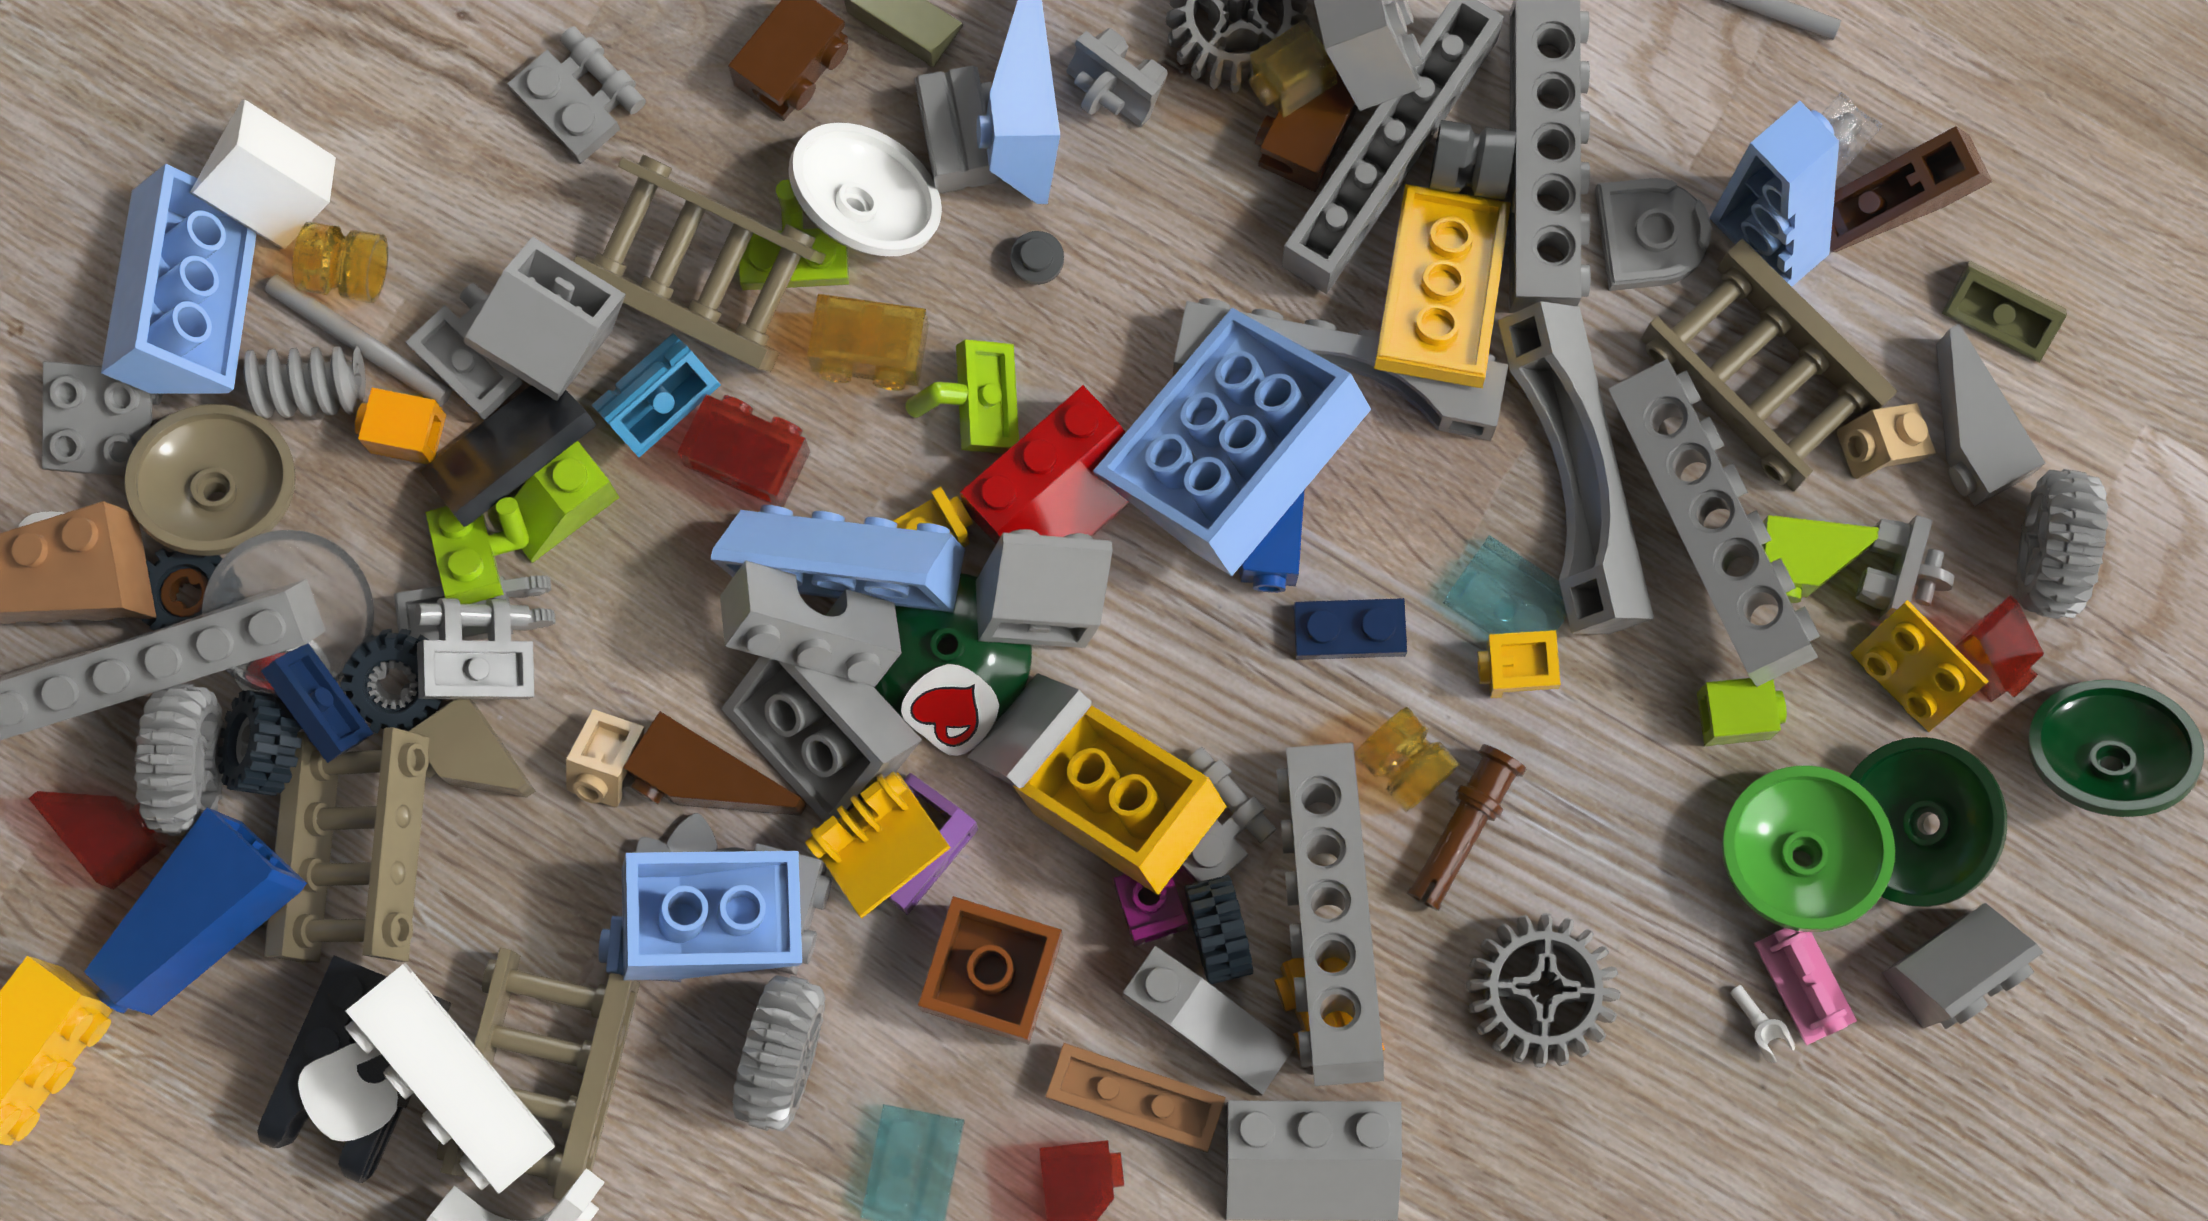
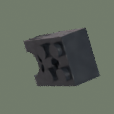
[257,955,452,1183]

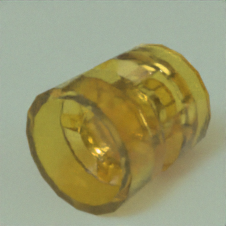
[292,221,389,303]
[1354,706,1460,813]

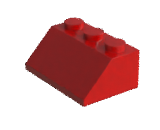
[960,385,1130,544]

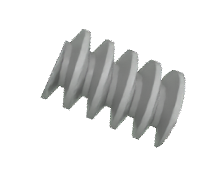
[244,346,366,418]

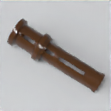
[1407,744,1527,911]

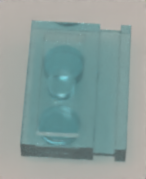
[1443,535,1567,634]
[860,1104,965,1221]

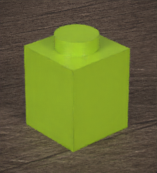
[1697,678,1787,747]

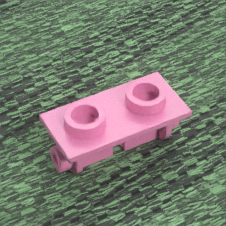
[1754,928,1857,1045]

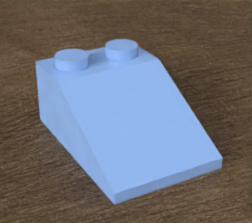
[622,851,802,980]

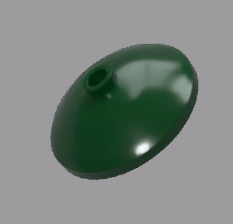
[874,573,1032,727]
[2028,679,2204,817]
[1849,737,2007,907]

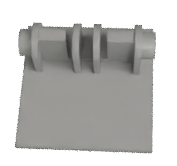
[42,361,163,476]

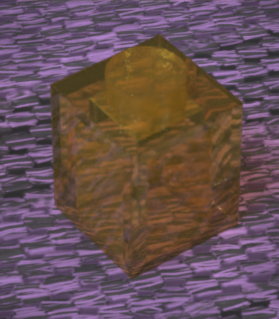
[1249,20,1338,118]

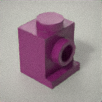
[1113,873,1189,947]

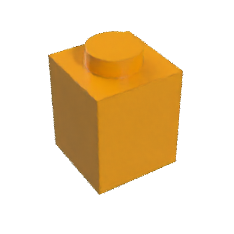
[355,387,446,465]

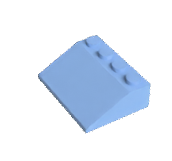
[1093,308,1371,576]

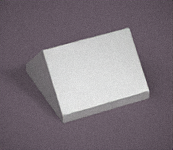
[190,100,336,249]

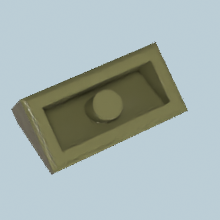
[844,0,963,67]
[1942,261,2067,363]

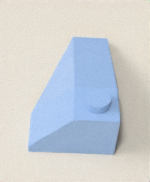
[976,0,1060,204]

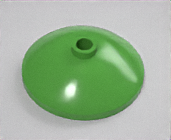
[1722,766,1895,932]

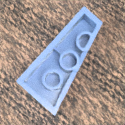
[1710,101,1839,287]

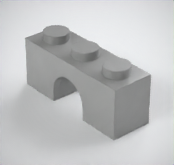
[720,560,902,687]

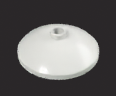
[789,123,942,256]

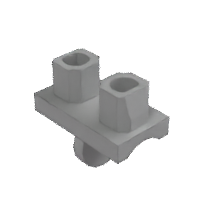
[1066,28,1168,128]
[1855,515,1955,621]

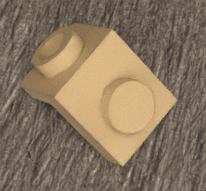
[1837,403,1936,479]

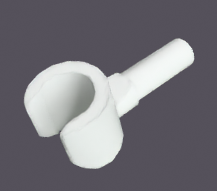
[1730,985,1795,1063]

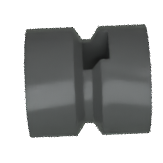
[1429,120,1516,200]

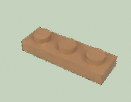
[1046,1043,1226,1153]

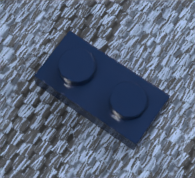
[1293,598,1407,660]
[261,643,374,763]

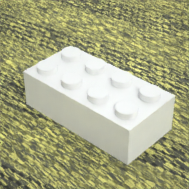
[345,963,555,1194]

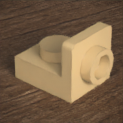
[566,709,645,807]

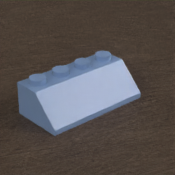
[101,164,257,394]
[711,505,965,612]

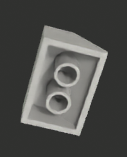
[721,656,922,822]
[1226,1100,1402,1221]

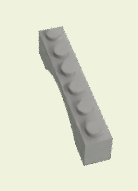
[1173,298,1509,441]
[1498,301,1654,634]
[0,579,326,740]

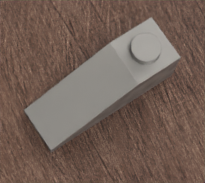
[1936,324,2045,507]
[1123,946,1294,1095]

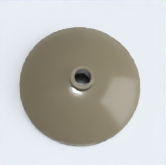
[125,404,296,556]

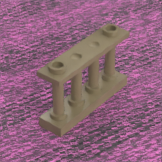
[574,154,826,372]
[1641,238,1898,491]
[264,727,429,963]
[437,947,640,1200]

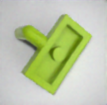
[739,179,849,291]
[905,339,1019,454]
[425,497,529,604]

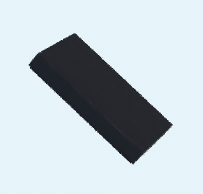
[420,385,596,527]

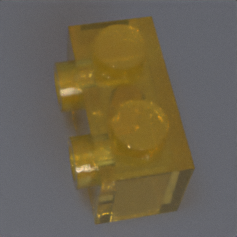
[807,294,929,391]

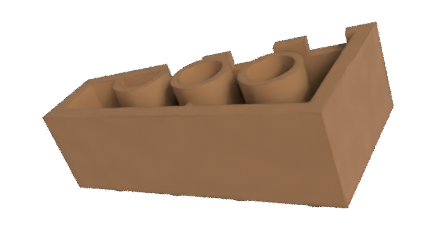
[0,501,157,624]

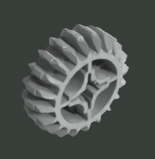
[1166,0,1310,94]
[2015,469,2109,619]
[133,684,226,836]
[1465,913,1621,1068]
[732,975,826,1131]

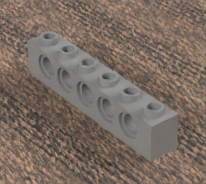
[1282,0,1504,294]
[1509,0,1591,313]
[1608,359,1820,687]
[1276,742,1384,1086]

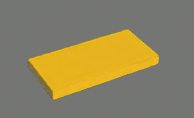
[1374,184,1511,388]

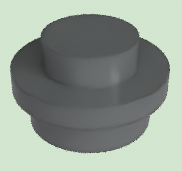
[1010,231,1064,285]

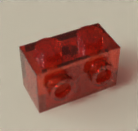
[677,394,810,507]

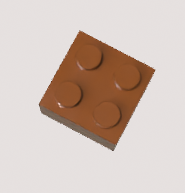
[918,896,1063,1045]

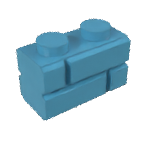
[592,333,721,457]

